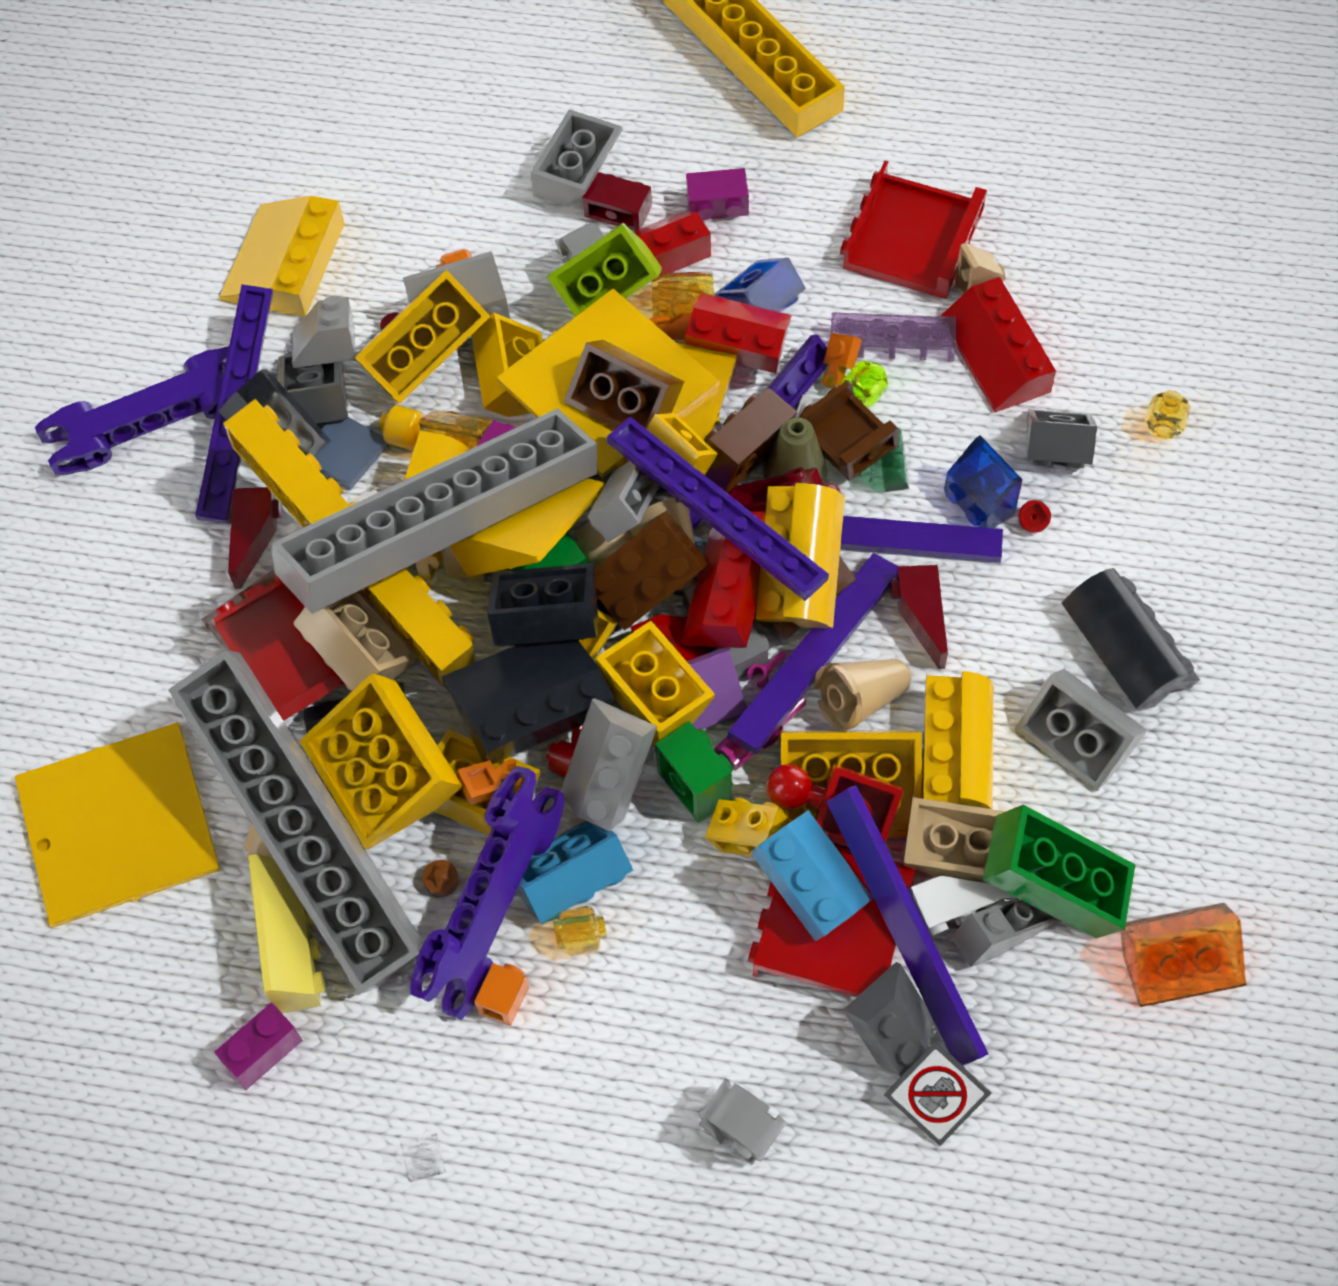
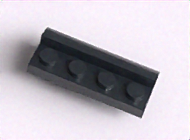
[1061,568,1200,709]

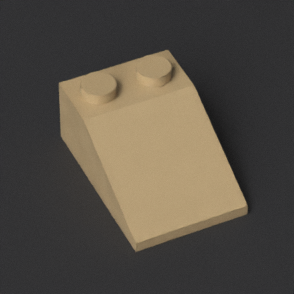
[903,797,1006,884]

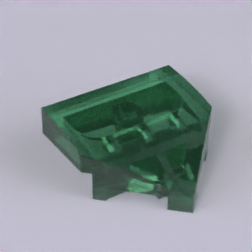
[856,428,909,493]

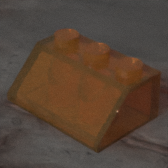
[1120,902,1246,1007]

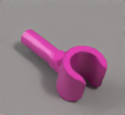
[747,651,787,688]

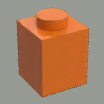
[474,963,529,1026]

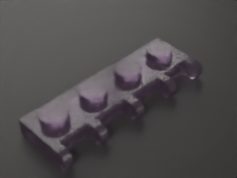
[830,312,956,361]

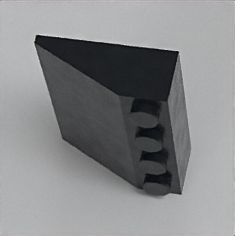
[442,640,614,764]

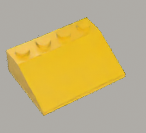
[219,195,345,317]
[449,478,605,577]
[299,673,463,850]
[780,730,922,838]

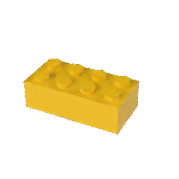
[354,269,491,404]

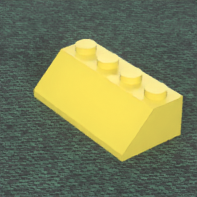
[248,854,326,1014]

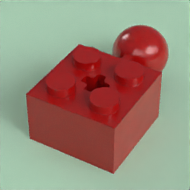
[766,764,904,847]

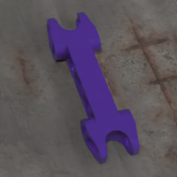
[34,346,229,475]
[410,766,565,1020]

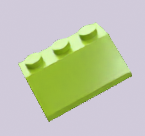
[546,223,662,317]

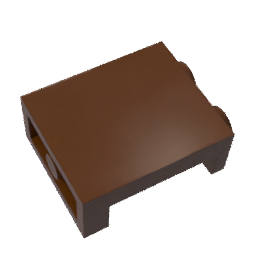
[799,380,899,481]

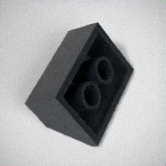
[219,368,331,456]
[487,563,598,646]

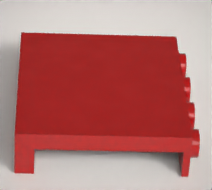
[840,160,987,299]
[211,574,345,721]
[748,845,916,997]

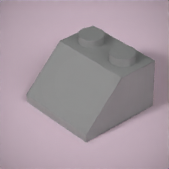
[292,296,355,368]

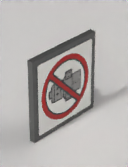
[884,1041,992,1146]

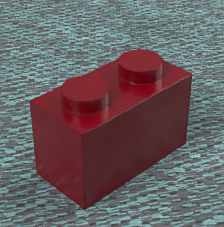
[582,172,652,231]

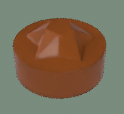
[422,860,459,897]

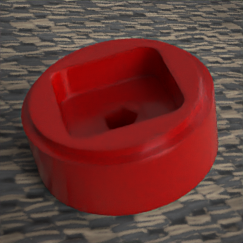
[1017,500,1051,534]

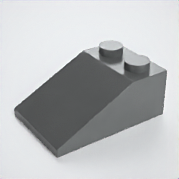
[278,354,348,424]

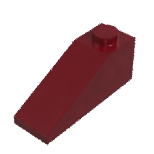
[228,487,282,589]
[890,564,948,669]

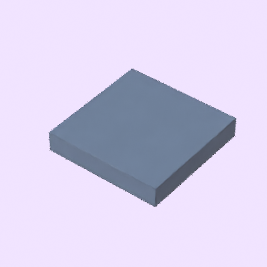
[314,417,389,490]

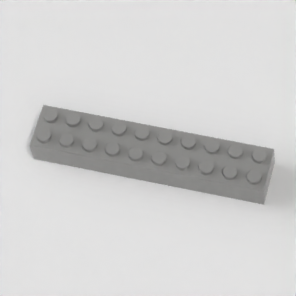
[271,408,597,613]
[168,650,424,994]

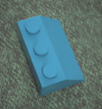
[750,810,873,941]
[517,820,634,924]

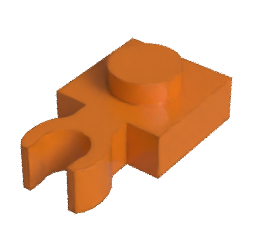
[822,333,862,388]
[456,759,522,806]

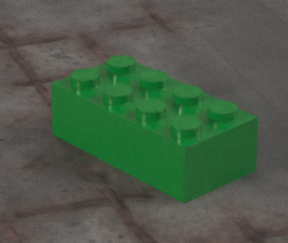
[983,804,1136,939]

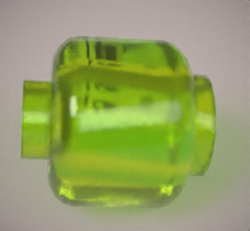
[842,361,889,407]

